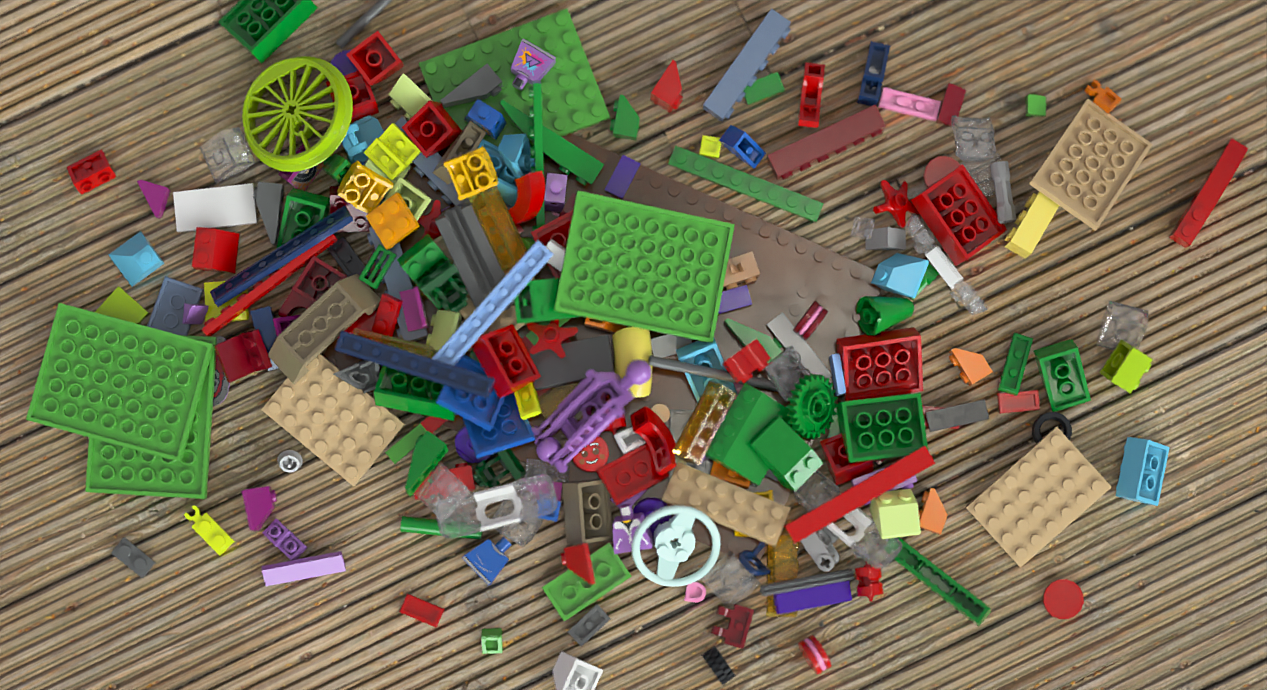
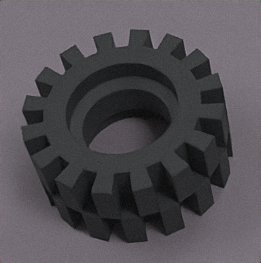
[702,646,736,685]

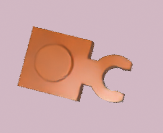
[1084,80,1122,114]

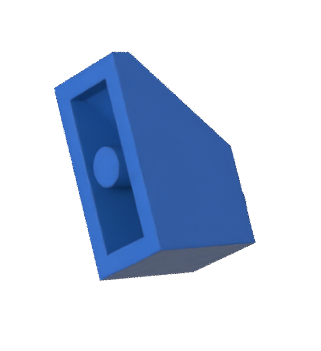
[719,125,766,169]

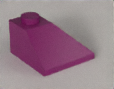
[242,486,277,532]

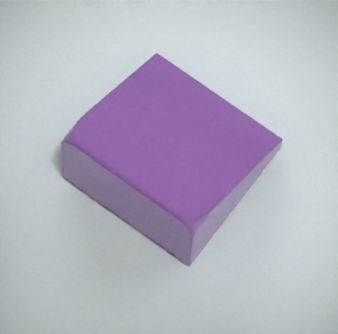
[183,303,208,324]

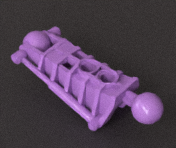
[532,359,652,473]

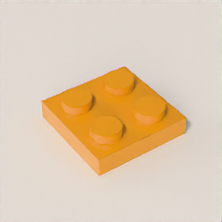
[366,193,420,250]

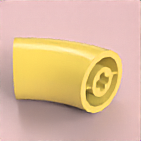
[612,327,652,397]

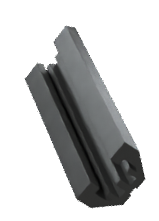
[435,202,515,311]

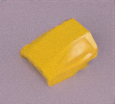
[443,146,499,201]
[338,161,394,214]

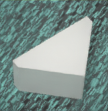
[614,427,646,455]

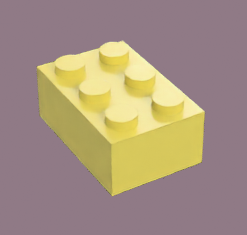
[1005,191,1059,259]

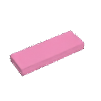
[878,87,941,122]

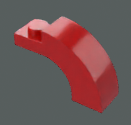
[798,62,825,128]
[497,171,545,224]
[630,406,678,476]

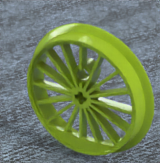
[242,56,353,172]

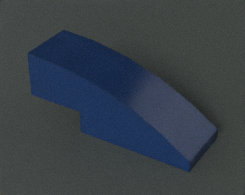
[857,41,890,106]
[250,306,280,371]

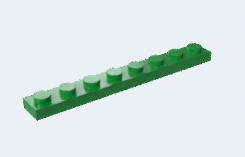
[529,80,545,237]
[668,145,824,223]

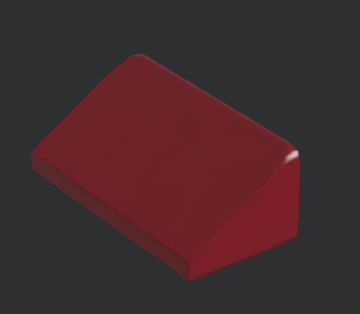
[936,83,966,128]

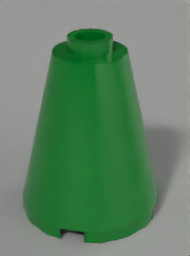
[856,296,914,336]

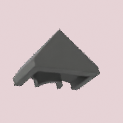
[333,359,380,394]

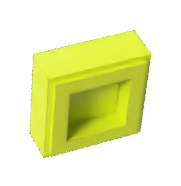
[699,135,721,159]

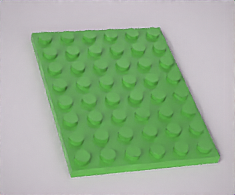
[419,9,610,147]
[554,191,735,343]
[26,303,214,462]
[85,335,217,499]

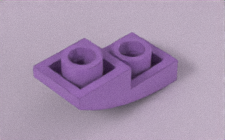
[263,518,308,561]

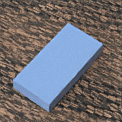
[829,353,846,396]

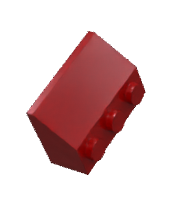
[471,324,541,398]

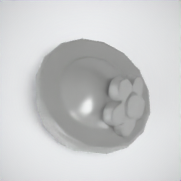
[277,450,303,473]

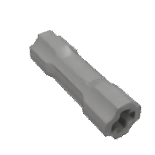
[990,161,1017,224]

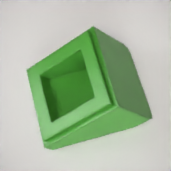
[1026,94,1046,117]
[481,628,503,654]

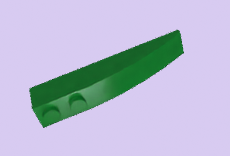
[499,99,604,186]
[882,537,991,627]

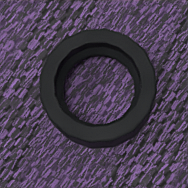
[1032,412,1072,444]

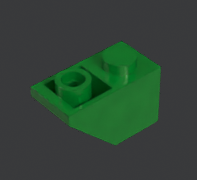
[610,95,640,141]

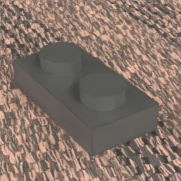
[111,537,156,578]
[568,604,611,647]

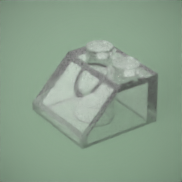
[200,127,255,183]
[1097,301,1148,350]
[701,551,761,608]

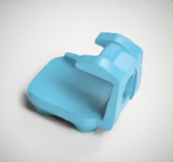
[342,116,384,164]

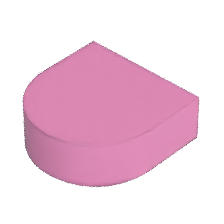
[684,582,706,602]

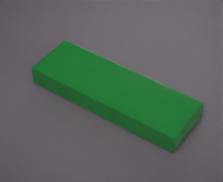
[997,333,1033,396]

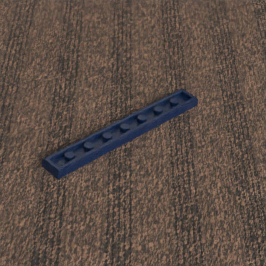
[210,205,354,307]
[335,331,495,399]

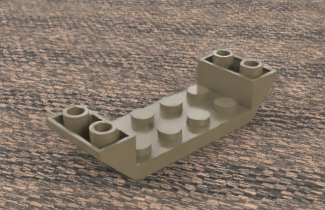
[268,274,381,384]

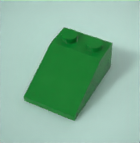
[277,188,330,248]
[1034,339,1091,412]
[750,416,823,491]

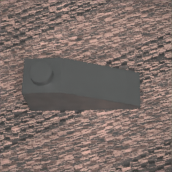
[440,64,503,108]
[253,182,285,246]

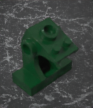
[417,258,469,313]
[473,448,527,489]

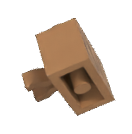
[723,251,760,290]

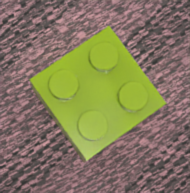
[1099,339,1153,394]

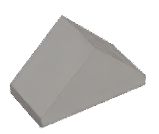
[865,227,906,250]

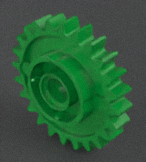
[787,374,838,439]

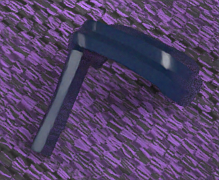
[739,541,771,576]

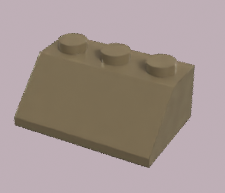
[562,479,613,544]

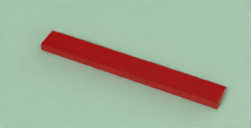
[784,446,935,544]

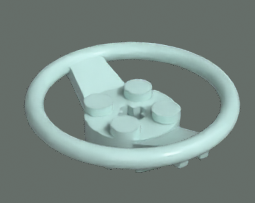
[632,505,720,587]

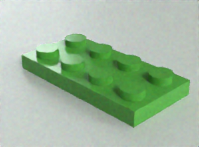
[542,543,632,621]

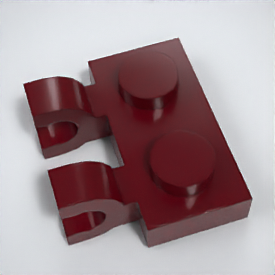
[711,604,754,649]

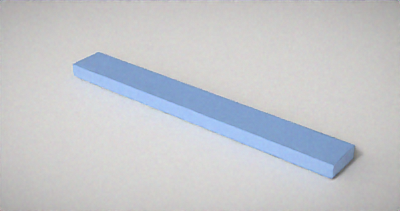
[432,240,554,366]

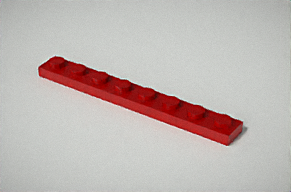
[202,234,338,337]

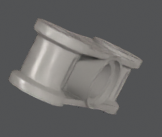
[801,529,840,571]

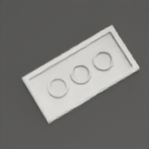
[173,183,258,232]

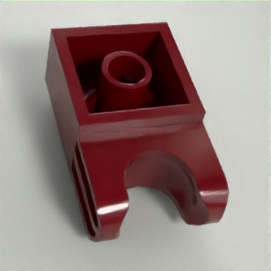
[279,255,348,317]

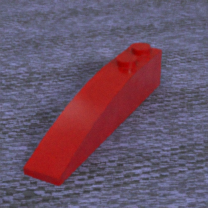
[1169,138,1249,248]

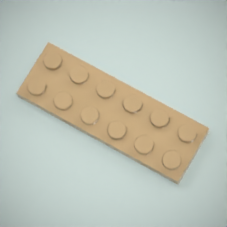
[662,462,791,547]

